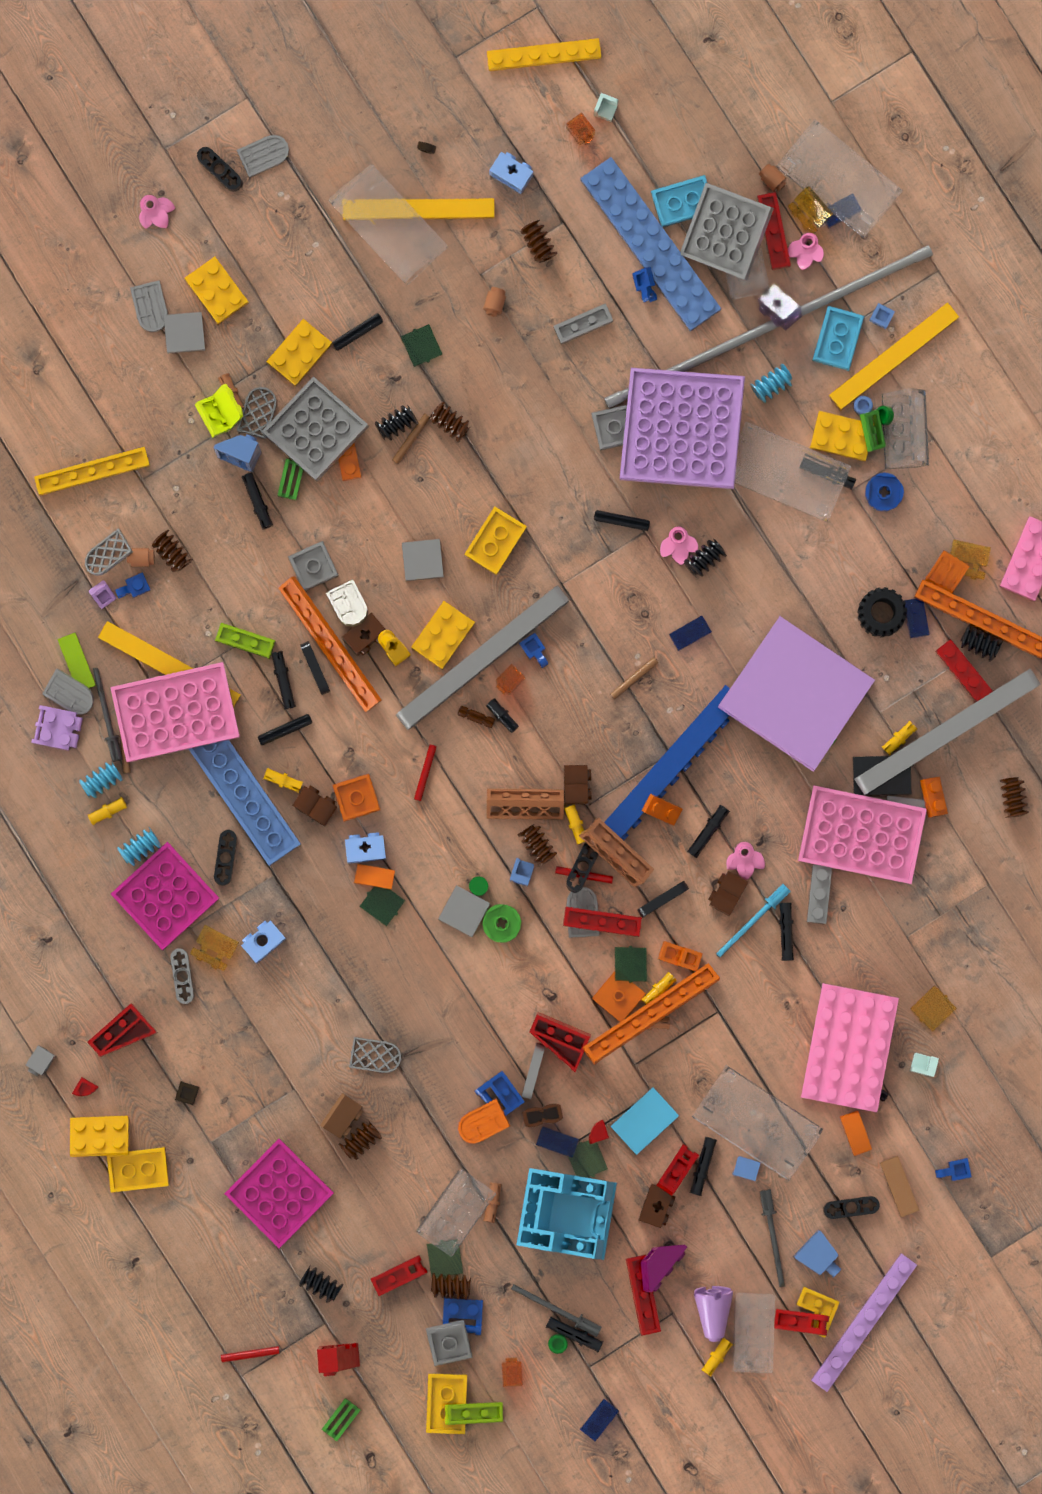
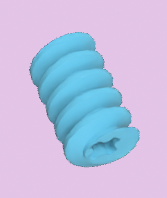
[750,364,792,403]
[79,762,123,798]
[117,827,161,866]

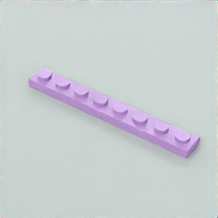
[811,1253,917,1392]

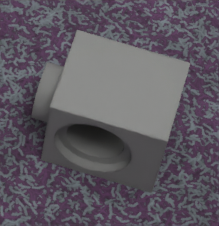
[26,1045,56,1077]

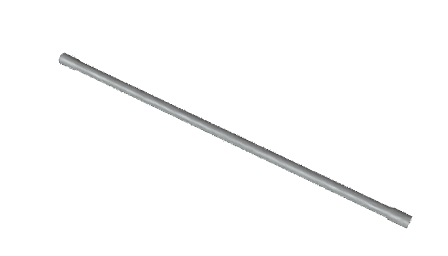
[604,245,933,408]

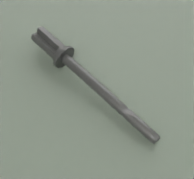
[93,668,123,762]
[759,1189,785,1287]
[511,1284,602,1337]

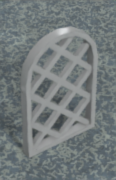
[237,387,276,439]
[85,528,133,576]
[349,1037,401,1073]

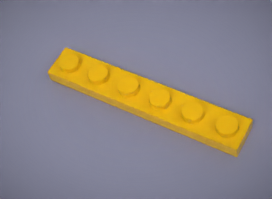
[487,38,601,71]
[34,446,150,496]

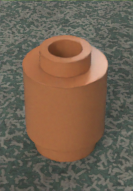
[759,164,787,192]
[483,287,506,317]
[127,548,155,567]

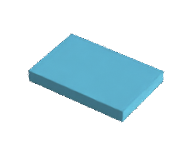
[651,175,707,227]
[812,306,864,371]
[610,1087,679,1155]

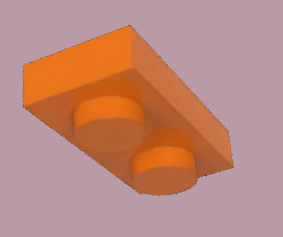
[338,443,361,481]
[920,776,948,818]
[641,794,683,826]

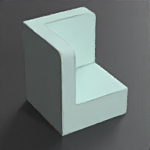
[594,93,619,122]
[910,1053,939,1077]

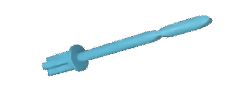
[716,884,791,958]

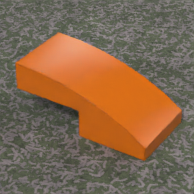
[354,864,395,890]
[658,941,703,972]
[840,1110,872,1156]

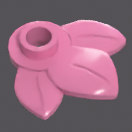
[139,195,175,229]
[788,233,824,270]
[660,527,698,565]
[726,842,765,880]

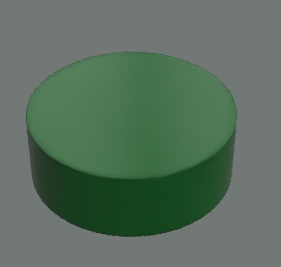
[877,406,894,425]
[469,876,488,896]
[548,1334,568,1354]

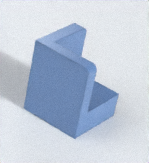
[509,858,534,887]
[732,1156,761,1181]

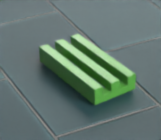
[860,410,886,452]
[277,459,303,500]
[321,1398,361,1441]

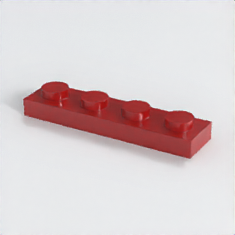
[757,192,791,270]
[935,639,993,702]
[563,907,642,937]
[626,1255,661,1336]

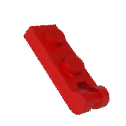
[656,1144,699,1196]
[371,1255,428,1296]
[773,1309,830,1336]

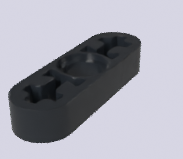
[197,147,242,192]
[300,641,330,695]
[214,830,237,886]
[566,842,599,893]
[637,881,689,918]
[823,1196,880,1219]

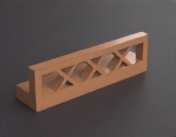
[487,789,564,820]
[579,818,654,887]

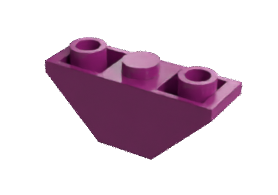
[641,1245,687,1292]

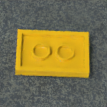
[184,256,249,325]
[266,319,332,387]
[810,411,874,462]
[464,506,527,575]
[411,601,475,670]
[70,1116,129,1157]
[107,1147,169,1193]
[426,1373,467,1434]

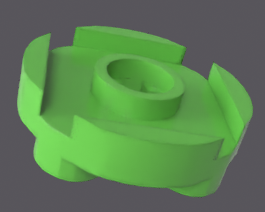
[483,904,521,943]

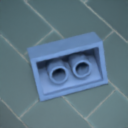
[214,434,261,472]

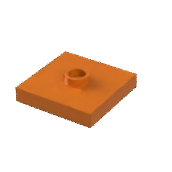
[332,774,380,822]
[592,969,646,1022]

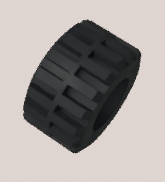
[857,587,907,638]

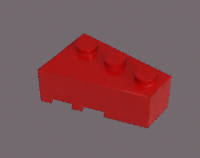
[87,1003,158,1057]
[529,1012,591,1072]
[317,1343,360,1376]

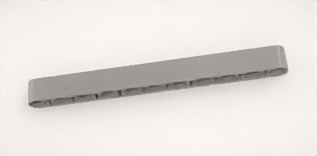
[396,585,570,730]
[854,668,1041,795]

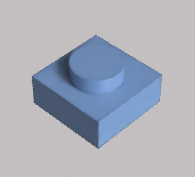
[869,303,895,329]

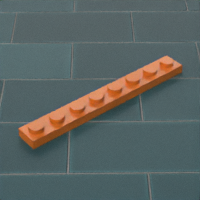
[278,576,382,712]
[914,580,1042,659]
[583,963,720,1065]

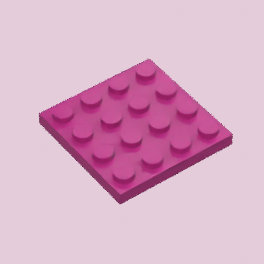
[111,842,220,951]
[224,1138,334,1249]

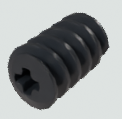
[375,405,418,441]
[684,539,727,578]
[960,624,1003,662]
[299,1266,344,1303]

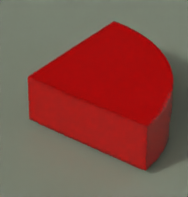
[72,1077,98,1096]
[589,1120,609,1144]

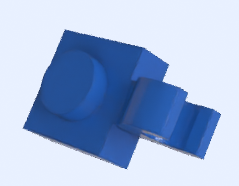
[632,267,657,302]
[115,572,151,599]
[519,633,548,668]
[935,1158,972,1181]

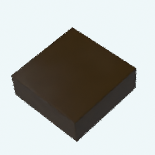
[175,1081,199,1105]

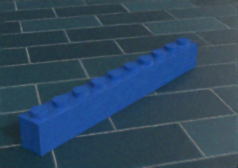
[604,685,730,841]

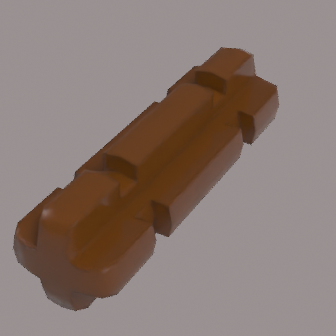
[458,706,495,728]

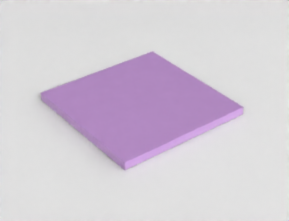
[620,368,745,489]
[718,616,875,772]

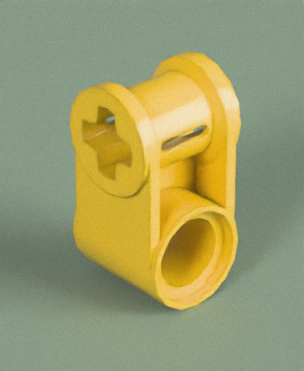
[378,630,411,667]

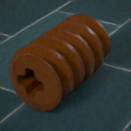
[521,220,558,263]
[429,401,471,442]
[152,530,193,572]
[1000,777,1029,818]
[518,824,557,867]
[338,1120,382,1160]
[431,1273,471,1300]

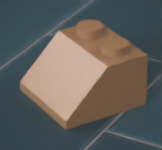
[320,1093,363,1139]

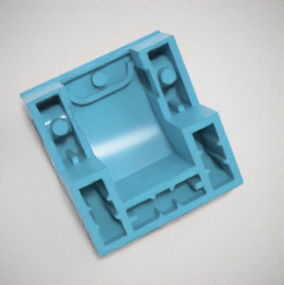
[516,1168,617,1260]

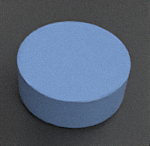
[853,396,873,415]

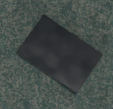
[853,756,912,795]

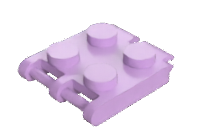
[31,705,83,751]

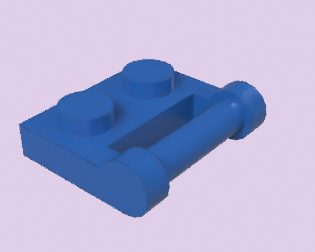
[475,1071,525,1116]
[443,1298,483,1336]

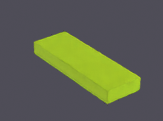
[215,623,276,659]
[57,633,96,689]
[445,1402,503,1425]

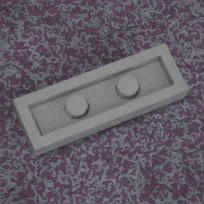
[553,303,613,344]
[807,865,832,924]

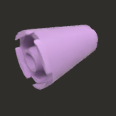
[694,1286,733,1342]

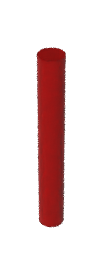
[414,744,437,801]
[555,866,613,884]
[221,1346,280,1362]

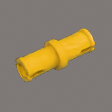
[882,721,918,756]
[263,768,303,793]
[87,797,127,825]
[564,804,585,844]
[641,972,677,1005]
[701,1338,733,1377]

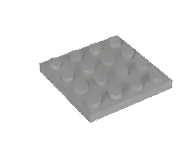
[680,183,774,280]
[261,376,369,482]

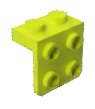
[195,384,243,438]

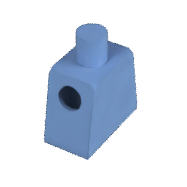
[793,1230,841,1277]

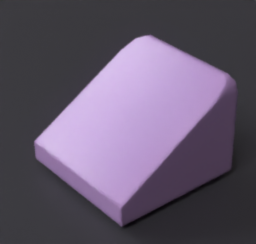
[88,580,117,609]

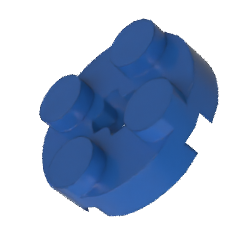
[865,473,904,512]

